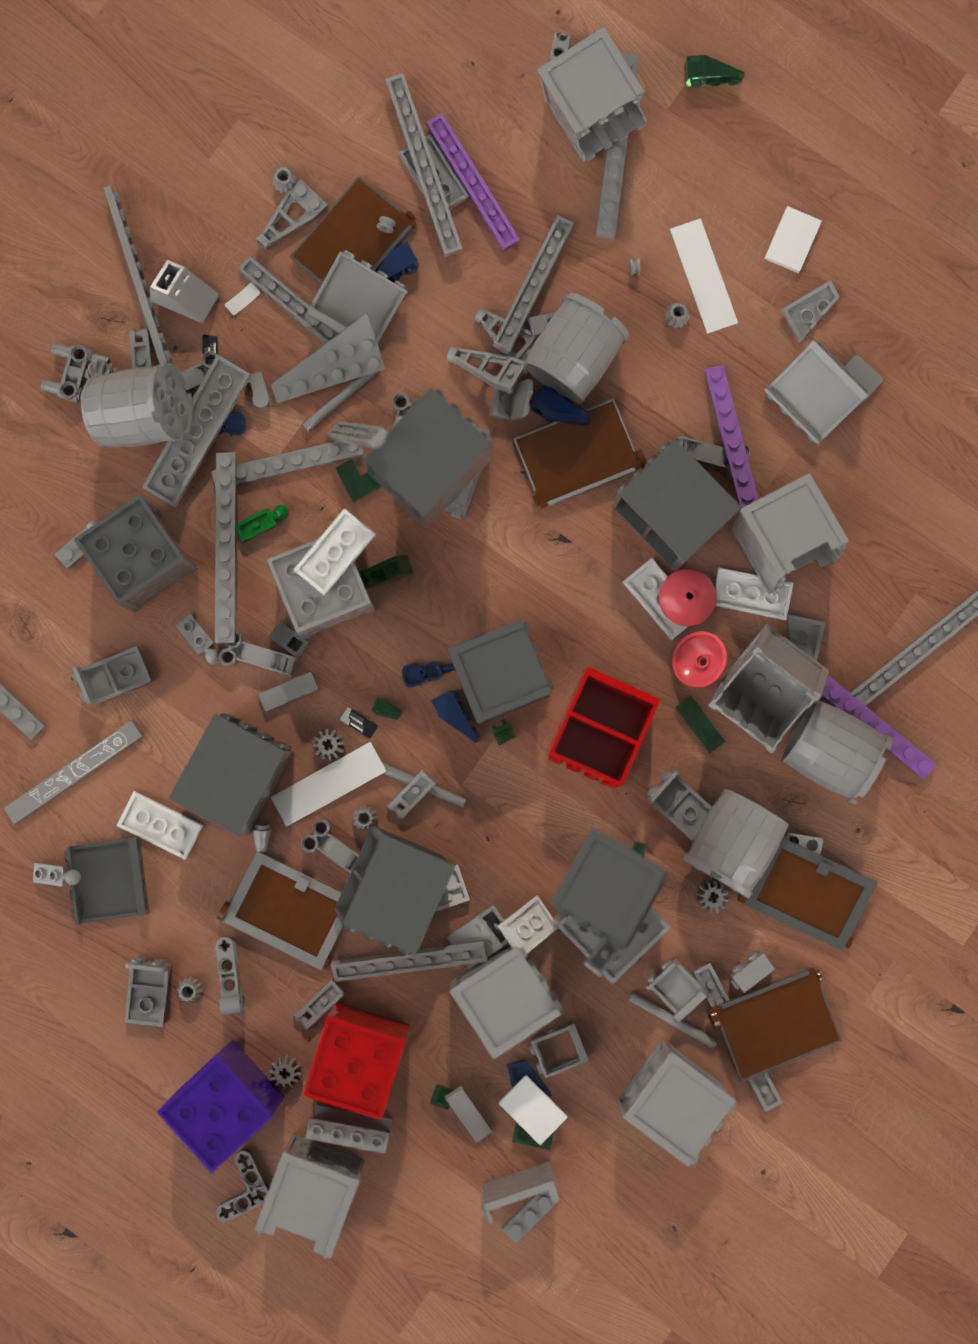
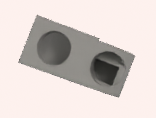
[550,32,570,61]
[246,372,271,411]
[786,832,824,855]

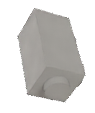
[730,952,775,993]

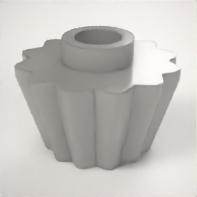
[272,167,297,193]
[664,303,690,328]
[352,805,378,831]
[177,977,204,1004]

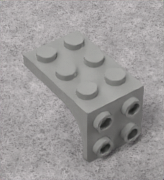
[72,646,153,705]
[646,770,712,841]
[124,957,172,1027]

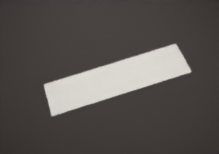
[670,218,738,334]
[271,742,386,827]

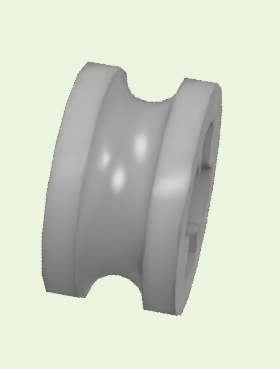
[377,216,396,233]
[629,258,640,276]

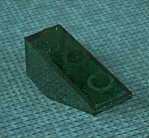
[684,55,745,88]
[359,555,413,590]

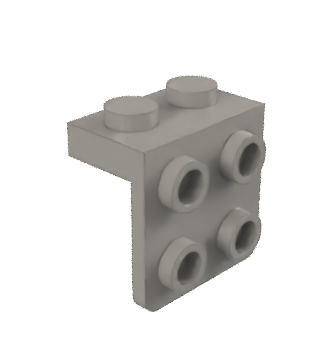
[845,355,883,407]
[489,379,533,421]

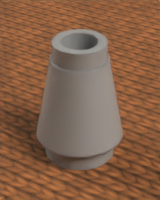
[252,822,272,852]

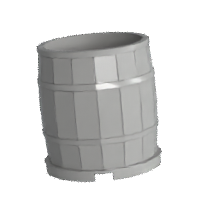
[523,293,630,404]
[81,362,193,448]
[781,700,893,805]
[682,789,789,899]

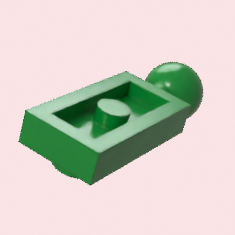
[236,505,289,543]

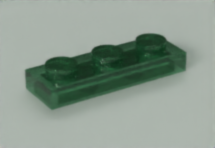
[675,696,725,753]

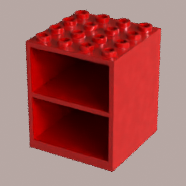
[546,667,661,789]
[303,1002,410,1120]

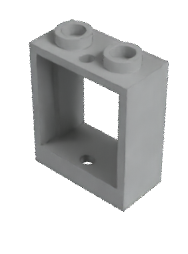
[528,1021,589,1078]

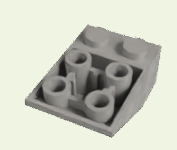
[150,260,219,323]
[446,903,509,969]

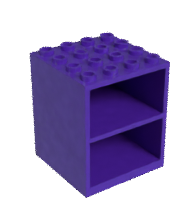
[157,1039,285,1174]

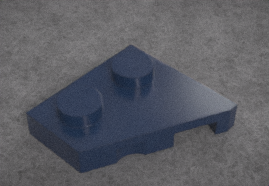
[507,1060,552,1097]

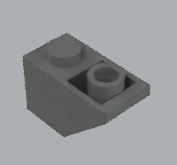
[269,622,311,659]

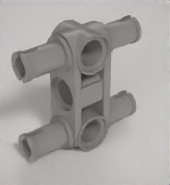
[41,343,111,403]

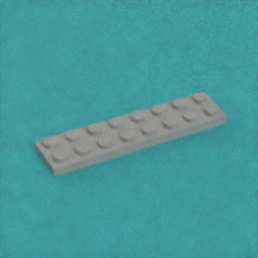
[142,354,251,507]

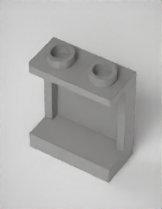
[646,958,708,1022]

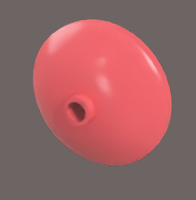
[659,569,716,626]
[672,631,728,688]

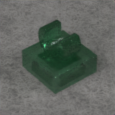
[492,719,516,746]
[430,1083,454,1110]

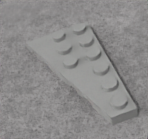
[271,313,386,403]

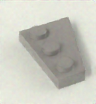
[780,280,839,343]
[788,614,826,661]

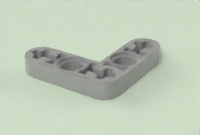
[216,1149,269,1222]

